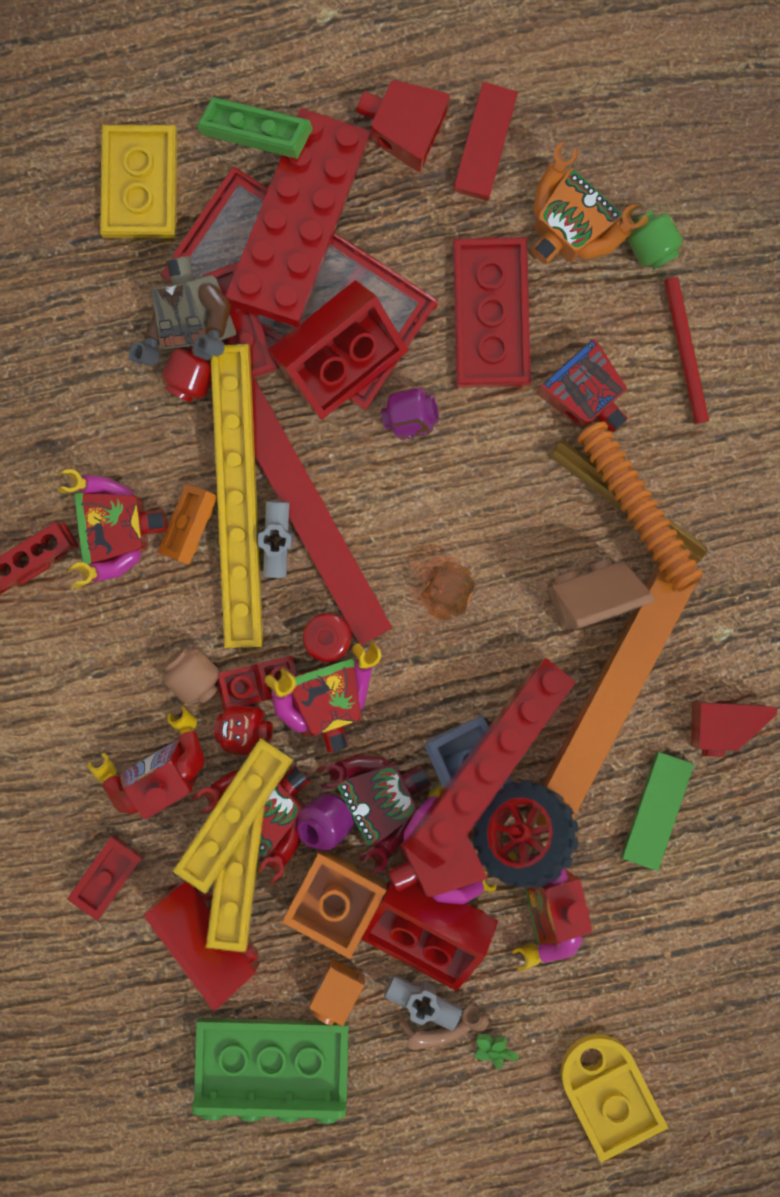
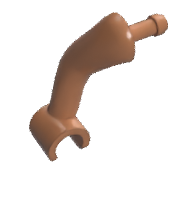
[399,1005,489,1050]

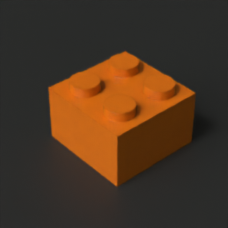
[282,850,387,959]

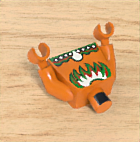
[531,141,648,265]

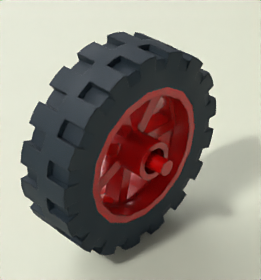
[472,781,579,888]

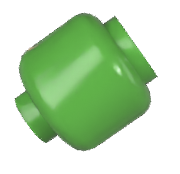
[627,210,683,270]

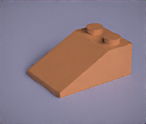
[548,558,655,630]

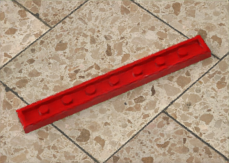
[252,379,393,645]

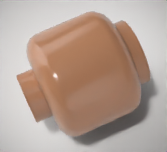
[163,647,219,704]

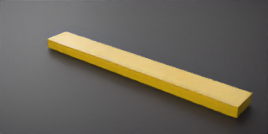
[211,344,263,648]

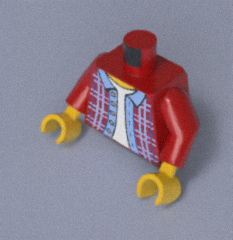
[87,706,205,819]

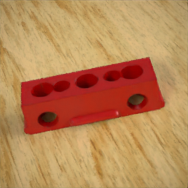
[0,522,79,595]

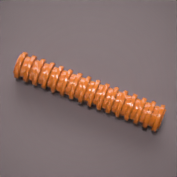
[577,422,704,592]

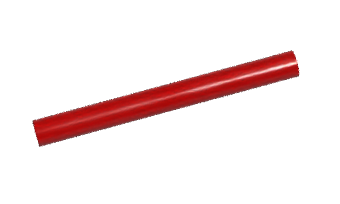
[664,277,709,425]

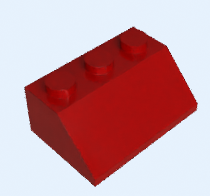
[267,280,408,421]
[361,879,498,991]
[143,880,260,1011]

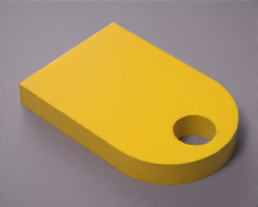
[561,1034,668,1163]

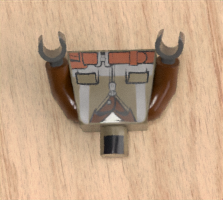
[129,256,237,366]

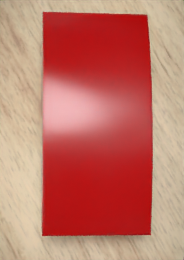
[216,655,297,711]

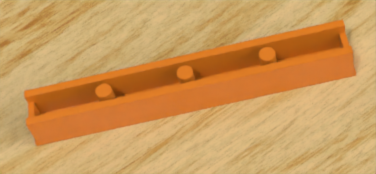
[524,562,698,827]

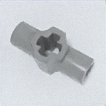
[258,501,294,578]
[384,974,462,1031]

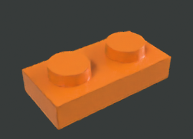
[157,484,217,565]

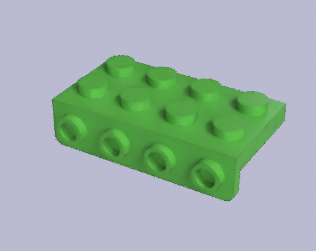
[191,1018,349,1124]

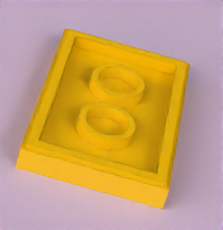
[100,125,177,238]

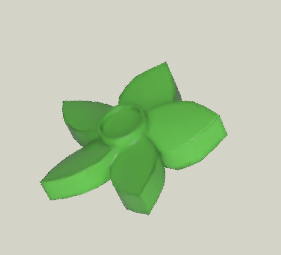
[474,1034,519,1070]

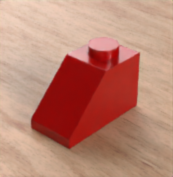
[690,702,777,757]

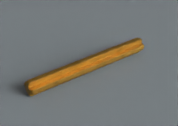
[550,440,708,563]

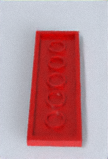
[225,108,371,328]

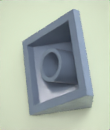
[424,715,513,790]

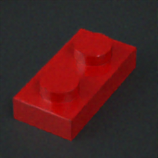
[67,835,144,921]

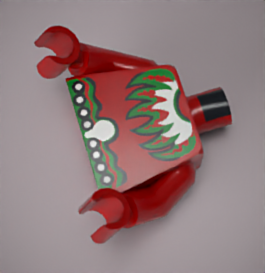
[192,765,311,884]

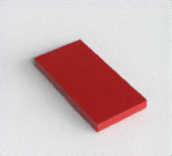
[453,237,531,388]

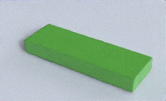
[197,97,313,159]
[620,751,694,871]

